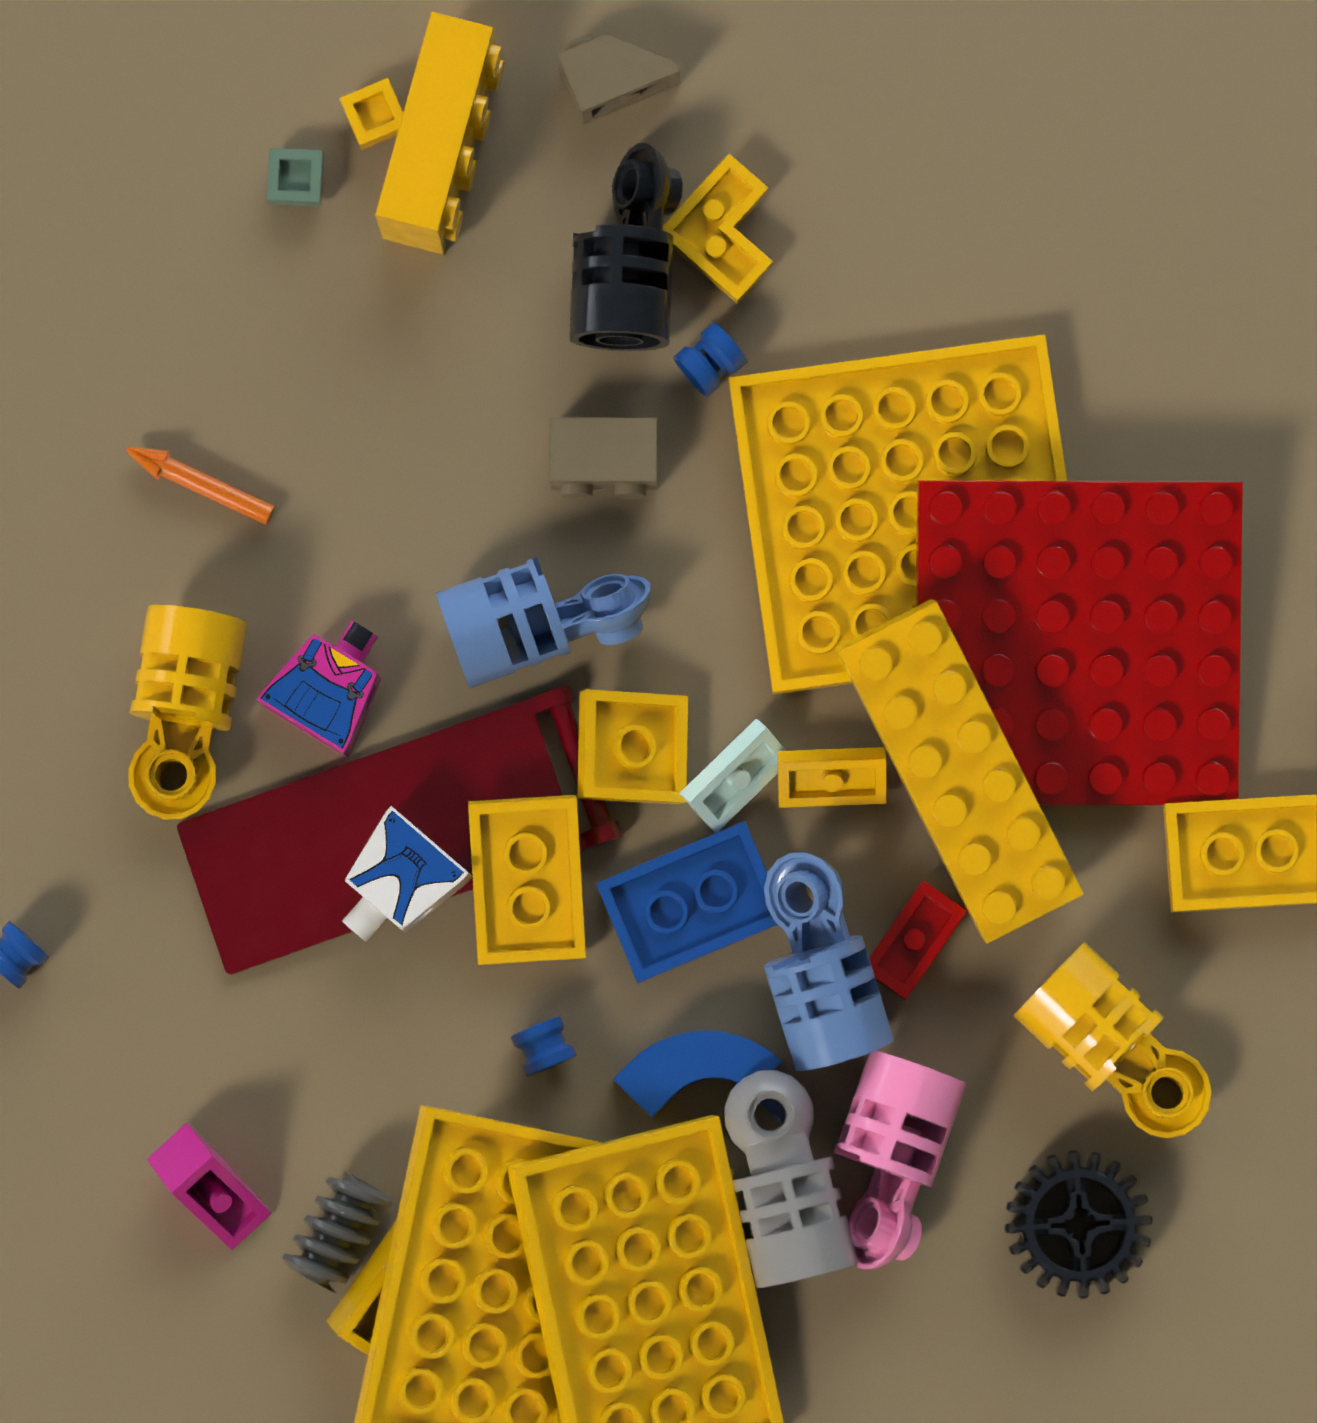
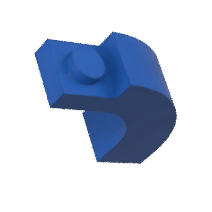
[613,1030,785,1124]

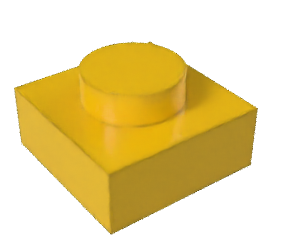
[339,78,403,151]

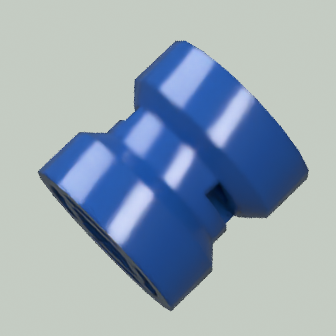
[673,322,747,397]

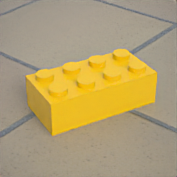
[375,11,505,255]

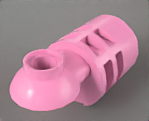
[834,1051,967,1269]

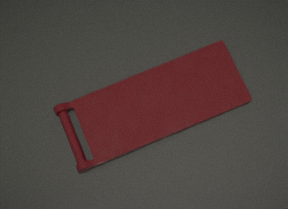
[177,685,623,975]

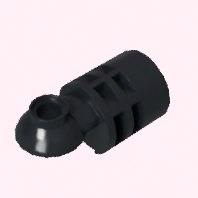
[569,143,683,351]

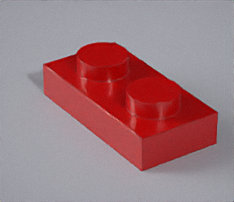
[869,880,967,1000]

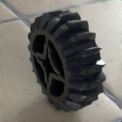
[1004,1150,1153,1299]

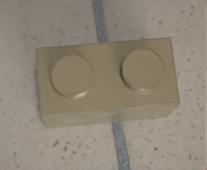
[549,418,657,499]

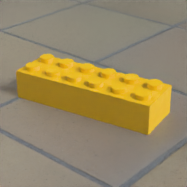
[835,599,1084,944]

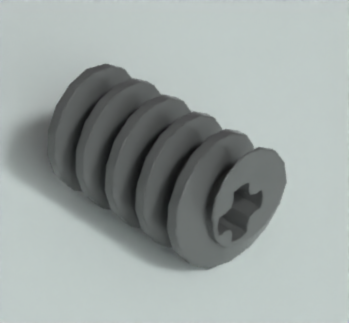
[282,1170,393,1293]

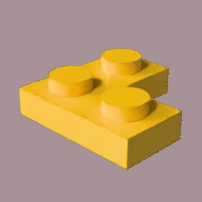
[663,154,773,305]

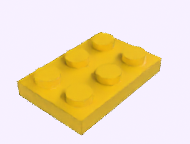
[1163,794,1317,913]
[468,795,586,965]

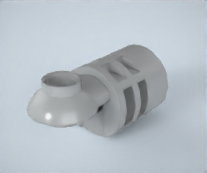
[724,1070,858,1288]

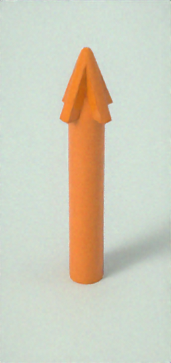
[126,447,275,525]

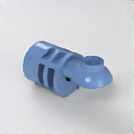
[435,557,651,689]
[763,852,894,1071]

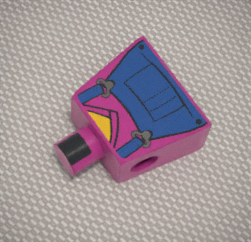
[256,620,381,758]

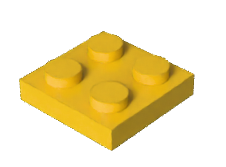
[577,689,688,805]

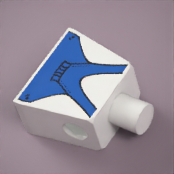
[342,806,473,942]

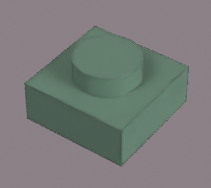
[267,148,324,207]

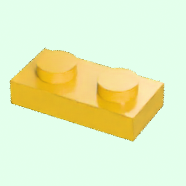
[777,747,886,808]

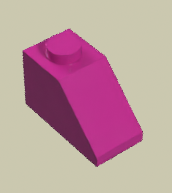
[146,1123,272,1250]

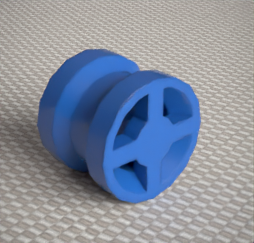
[0,921,49,989]
[511,1016,577,1077]

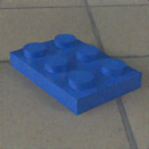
[596,821,778,984]

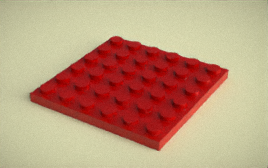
[916,480,1243,805]

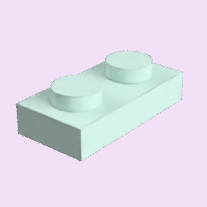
[679,719,786,833]

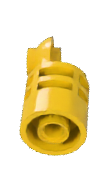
[128,605,248,820]
[1013,941,1212,1138]

